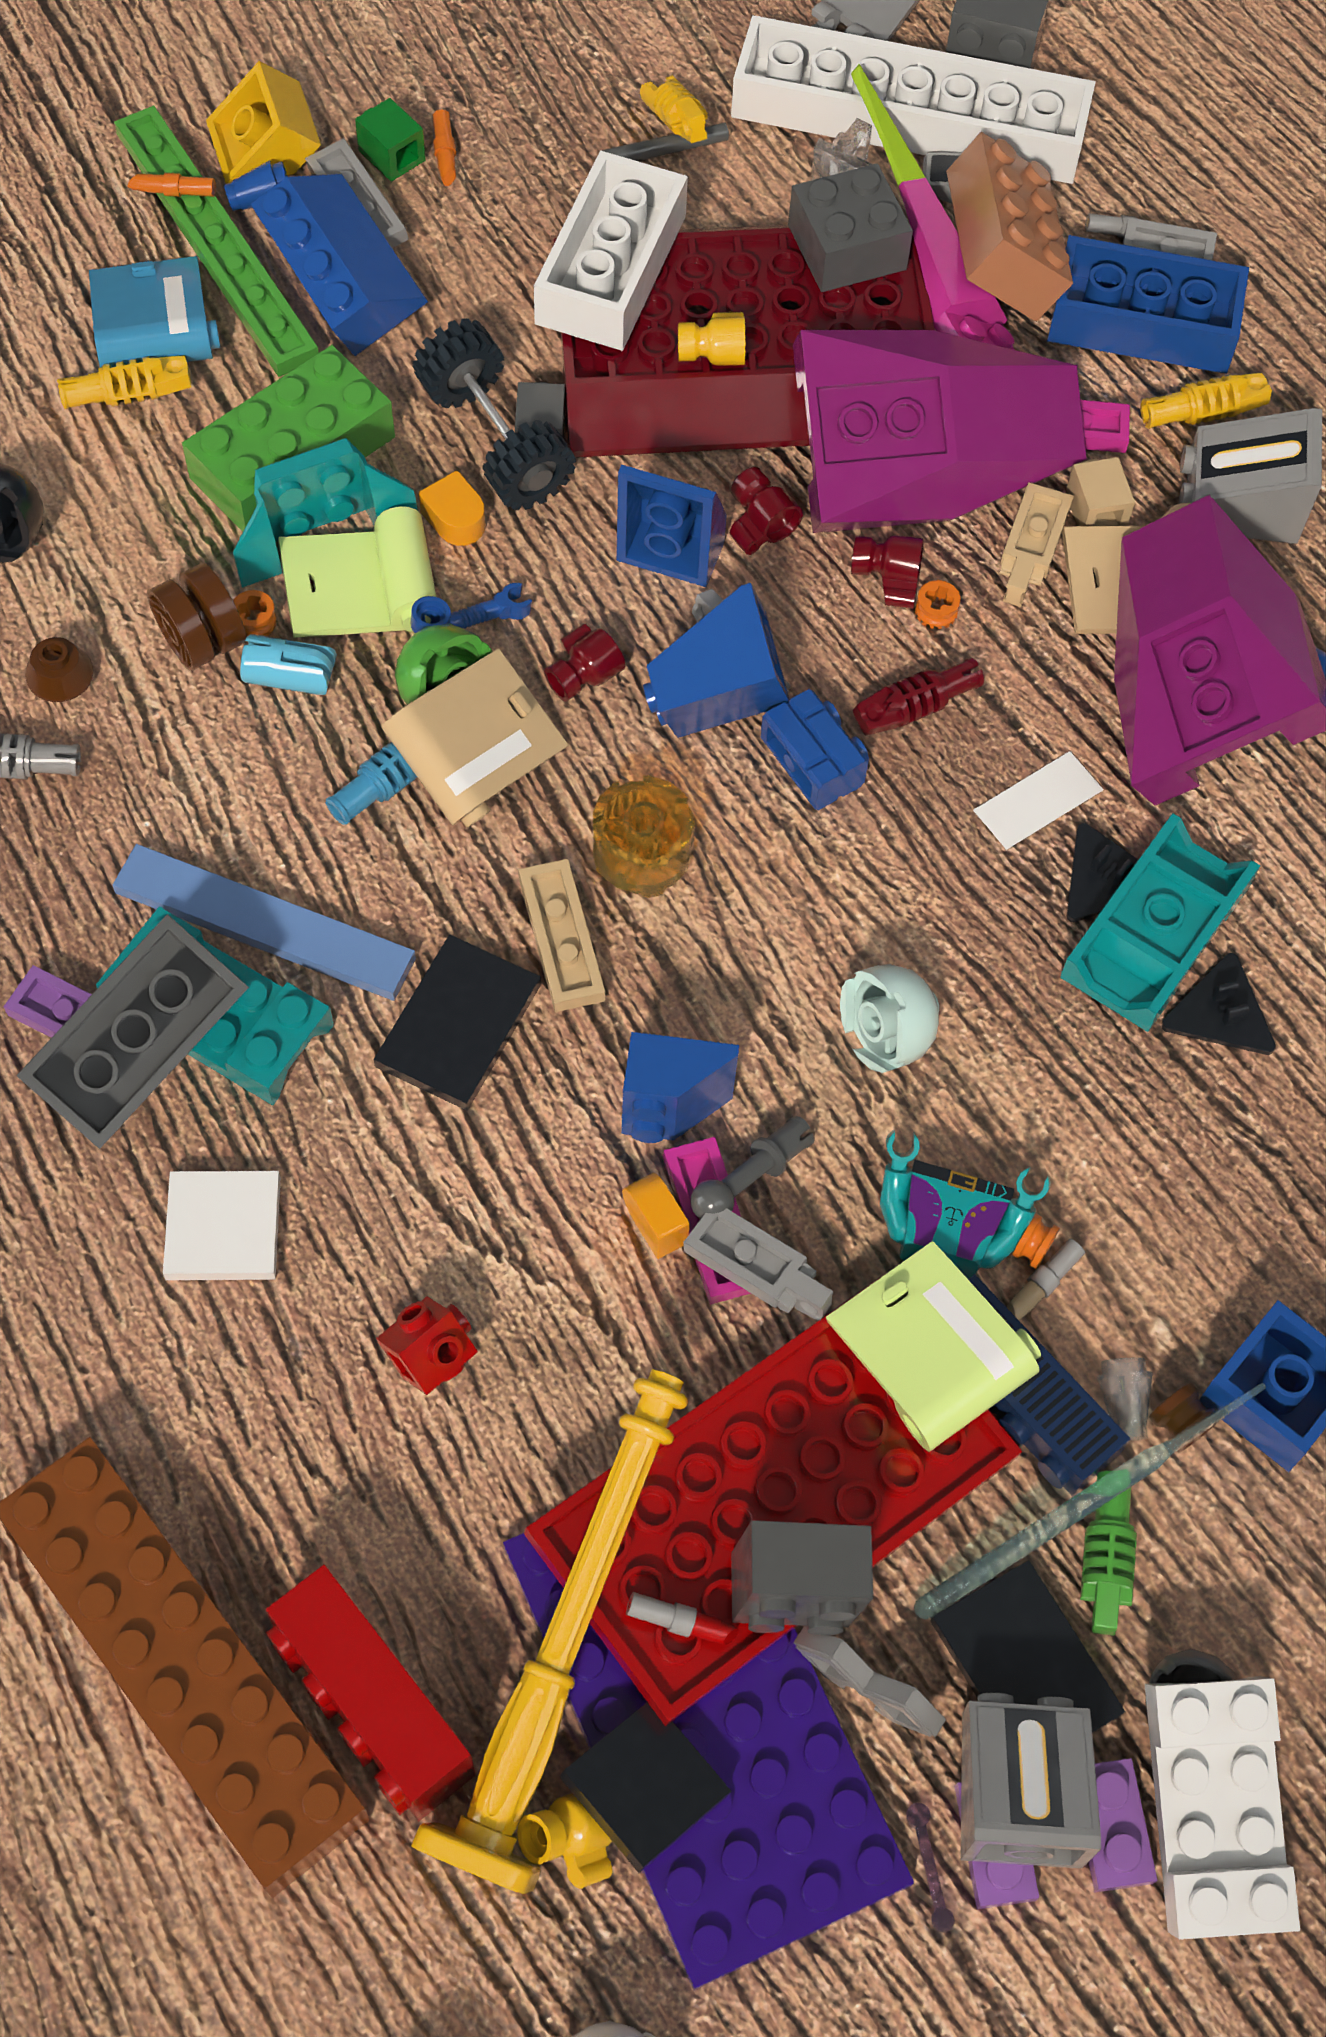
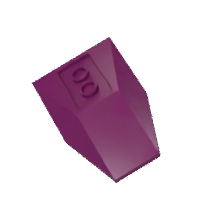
[793,330,1087,533]
[1114,495,1326,806]

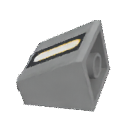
[1179,408,1323,544]
[960,1693,1101,1869]

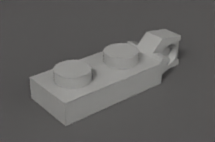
[683,1208,833,1321]

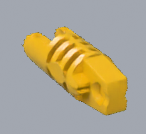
[639,75,708,143]

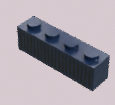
[968,1274,1131,1497]

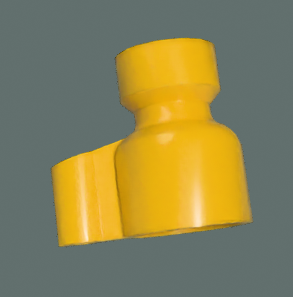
[678,312,745,366]
[517,1793,612,1889]

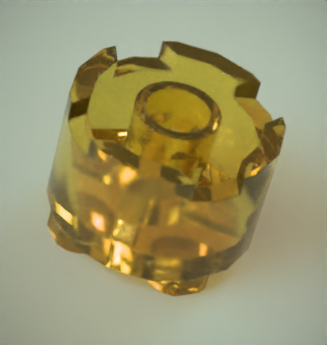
[592,775,695,898]

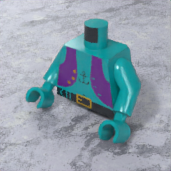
[880,1130,1051,1279]

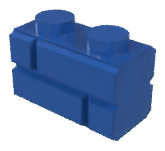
[760,688,869,810]

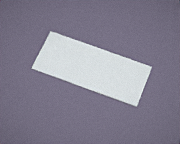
[973,751,1104,850]

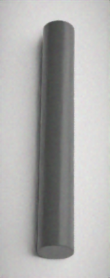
[599,123,729,161]

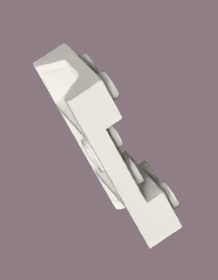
[1145,1676,1300,1940]

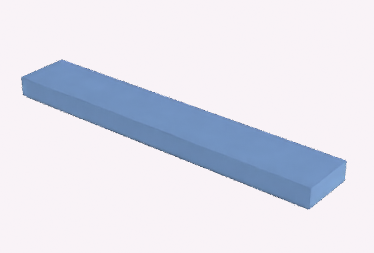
[113,844,416,1001]

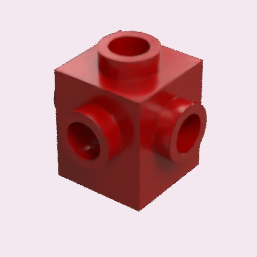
[376,1296,478,1395]

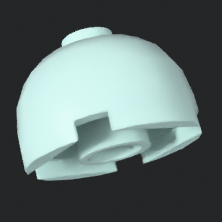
[840,964,939,1073]

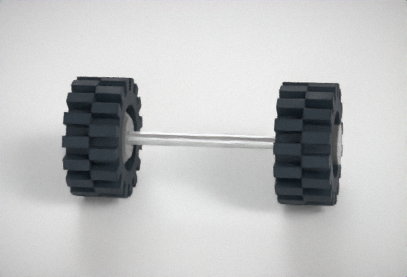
[413,318,576,510]

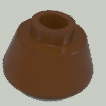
[25,637,94,702]

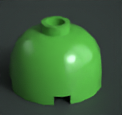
[395,624,493,705]

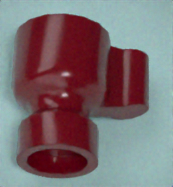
[729,467,803,555]
[851,535,924,609]
[544,624,626,702]

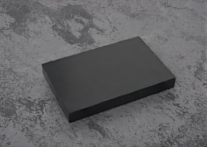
[373,934,541,1111]
[930,1560,1126,1734]

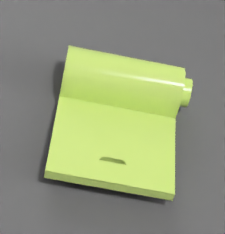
[278,506,436,638]

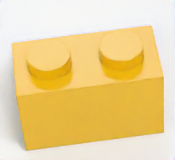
[206,61,321,184]

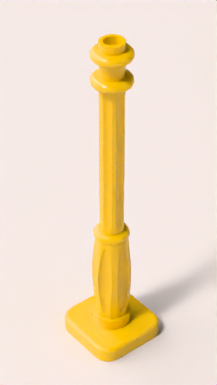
[411,1369,688,1894]

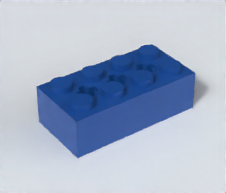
[1047,235,1249,374]

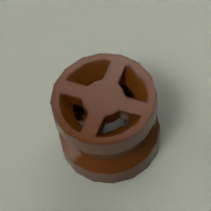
[1149,1382,1221,1453]

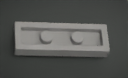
[305,138,409,248]

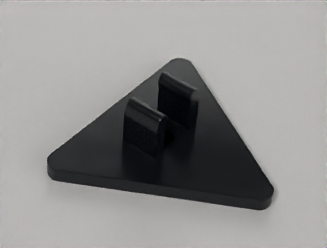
[1066,823,1138,922]
[1161,953,1276,1055]

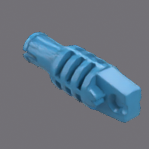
[325,742,417,825]

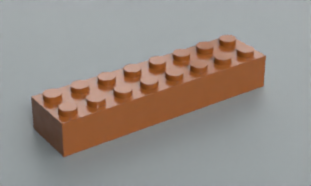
[0,1437,370,1899]

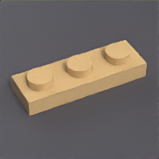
[518,859,605,1012]

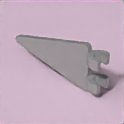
[811,0,920,41]

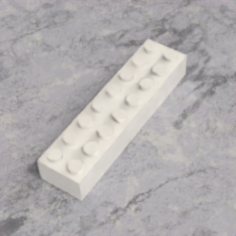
[731,15,1096,184]

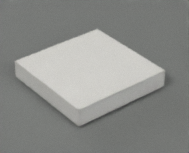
[163,1171,281,1280]

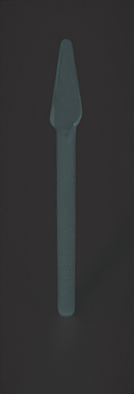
[914,1383,1266,1619]

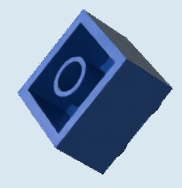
[1199,1300,1326,1472]

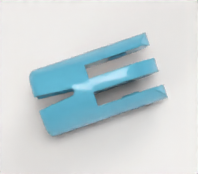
[240,634,337,695]

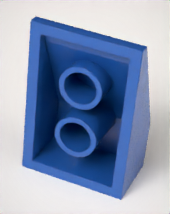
[616,464,727,588]

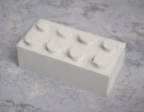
[534,150,688,351]

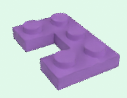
[954,1758,1158,1910]

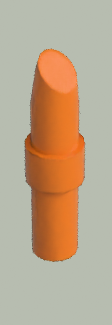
[433,109,456,186]
[127,173,216,197]

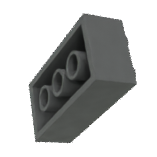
[16,914,249,1149]

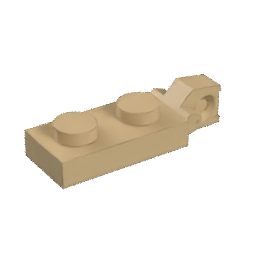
[999,482,1074,607]

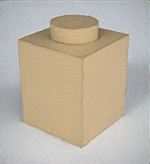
[1066,457,1135,526]

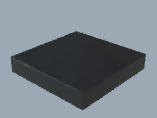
[560,1702,731,1873]

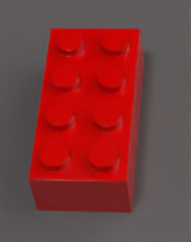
[265,1564,475,1822]

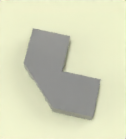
[793,1626,946,1737]

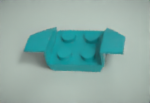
[232,438,418,588]

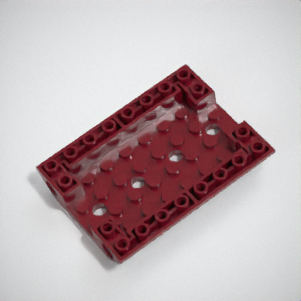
[551,220,935,458]

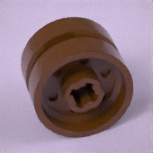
[147,562,247,671]

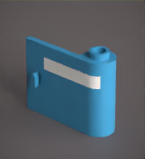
[89,256,220,367]

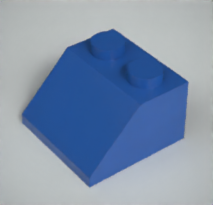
[621,1032,739,1143]

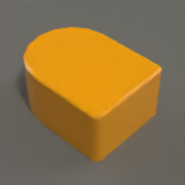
[419,471,485,546]
[622,1172,690,1259]

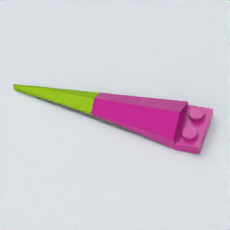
[851,64,1015,350]

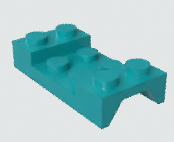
[1060,813,1261,1032]
[96,906,334,1106]

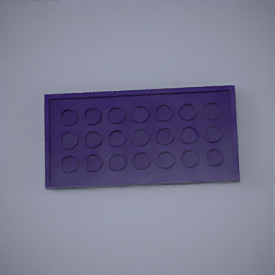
[503,1533,914,1991]

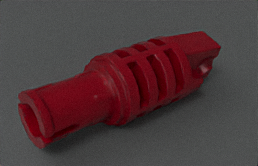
[852,658,984,736]

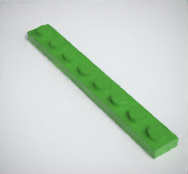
[114,105,319,377]

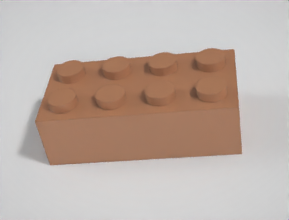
[946,131,1073,322]

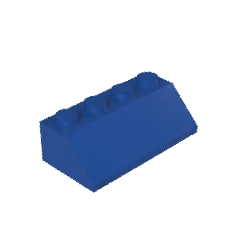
[250,174,428,356]

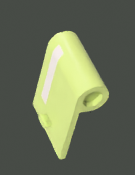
[826,1241,1041,1452]

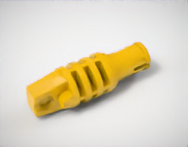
[57,356,191,409]
[1141,373,1272,429]

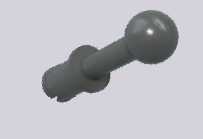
[691,1116,815,1220]

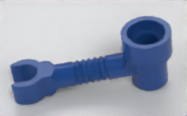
[410,583,532,634]

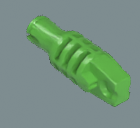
[1080,1471,1137,1636]

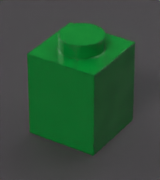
[355,98,426,182]

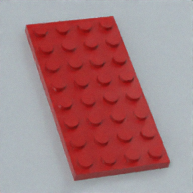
[524,1277,1023,1726]

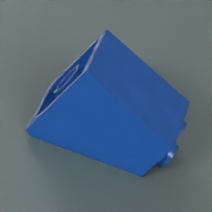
[643,583,790,738]

